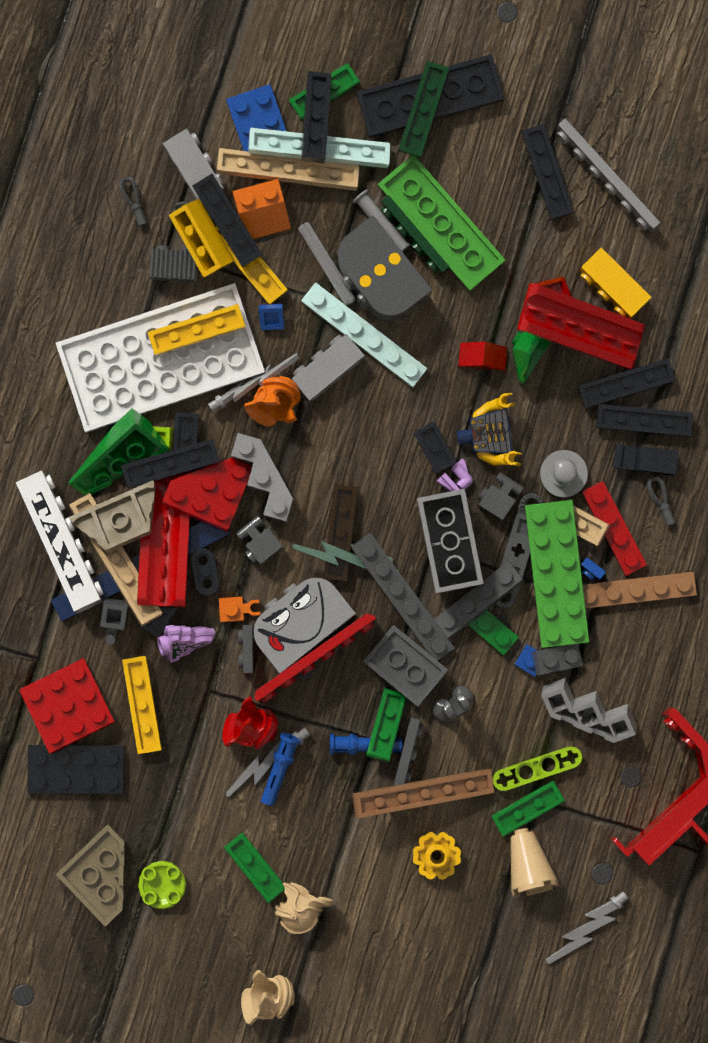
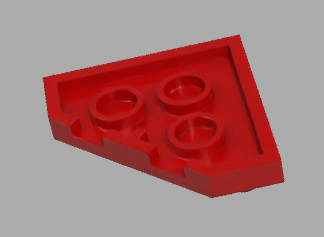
[161,458,253,532]

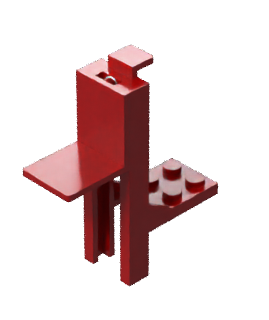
[611,708,708,865]

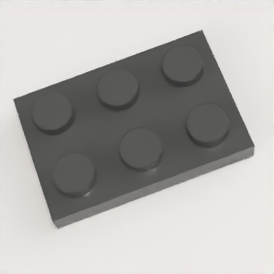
[363,625,449,708]

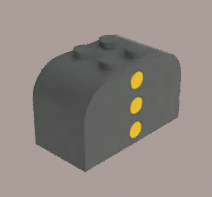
[338,215,432,323]

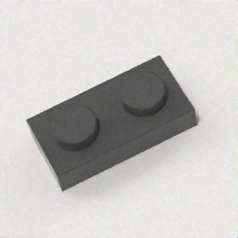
[238,625,254,673]
[532,644,583,675]

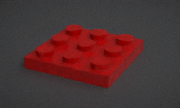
[19,658,115,755]

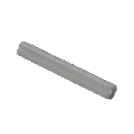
[298,222,356,306]

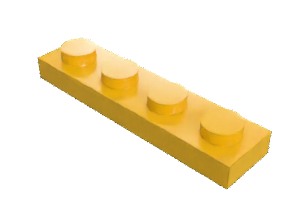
[216,227,288,304]
[148,304,246,356]
[122,656,162,754]

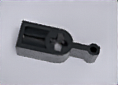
[613,444,678,476]

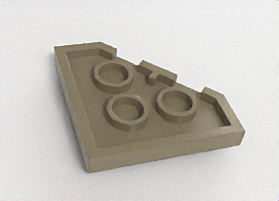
[55,824,125,927]

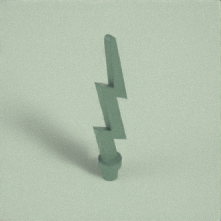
[292,541,393,570]

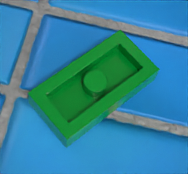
[468,610,519,655]

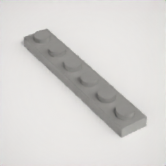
[556,119,660,233]

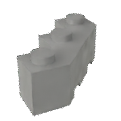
[231,433,294,523]
[541,678,637,743]

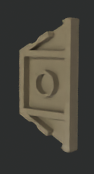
[69,480,156,553]

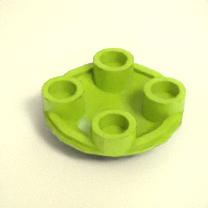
[138,861,186,909]

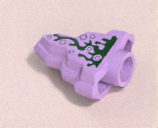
[157,625,215,663]

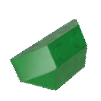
[511,331,551,386]

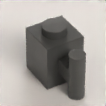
[477,472,524,522]
[236,516,283,565]
[100,598,128,645]

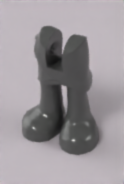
[432,686,474,722]

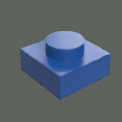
[259,304,285,330]
[580,557,606,581]
[514,644,538,677]

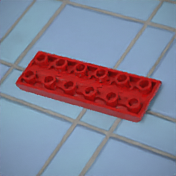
[517,283,645,370]
[137,470,193,607]
[255,614,376,703]

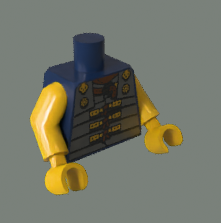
[456,393,522,466]

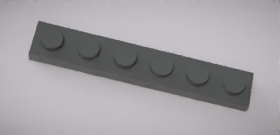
[351,533,454,661]

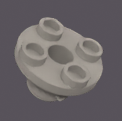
[540,450,588,498]

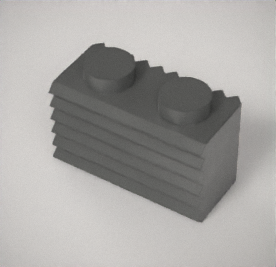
[149,245,199,283]

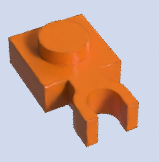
[219,597,261,622]

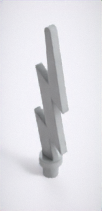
[208,353,299,412]
[226,727,311,797]
[546,891,629,964]

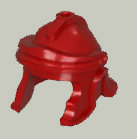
[222,697,278,749]

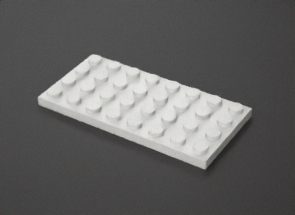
[56,283,265,433]

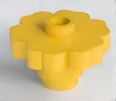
[413,832,461,880]

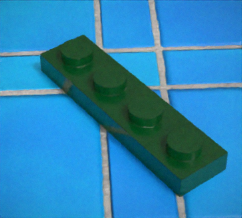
[398,61,449,158]
[381,195,449,276]

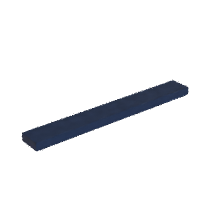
[51,522,231,622]

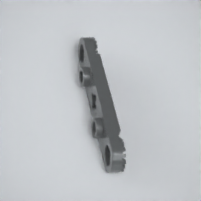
[495,493,543,608]

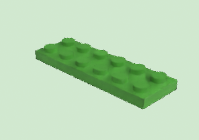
[378,156,505,292]
[525,500,589,648]

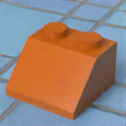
[232,179,291,240]

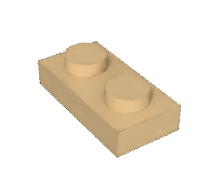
[573,505,610,546]

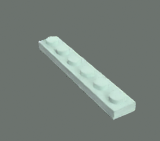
[248,128,390,168]
[301,282,427,388]

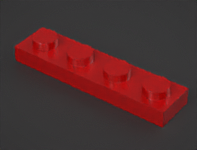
[581,481,647,576]

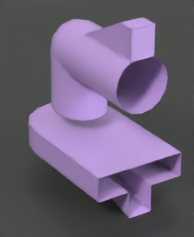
[436,458,473,492]

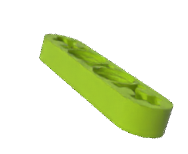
[493,746,582,791]

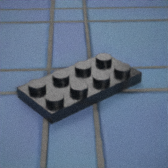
[27,745,125,794]

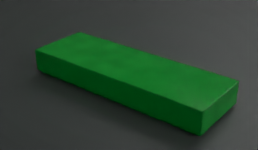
[289,63,360,121]
[366,688,406,763]
[491,780,565,837]
[224,832,285,904]

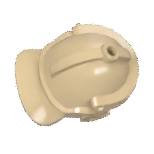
[275,882,333,935]
[241,970,295,1025]

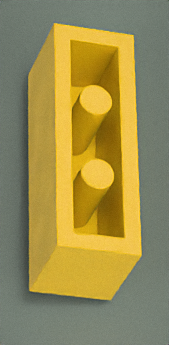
[169,199,234,277]
[579,248,651,319]

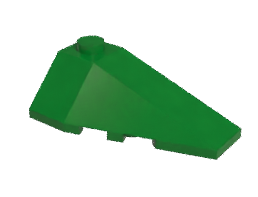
[69,408,169,496]

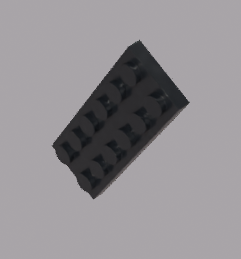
[356,54,505,138]

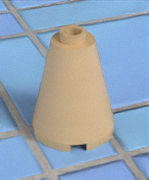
[511,828,559,897]

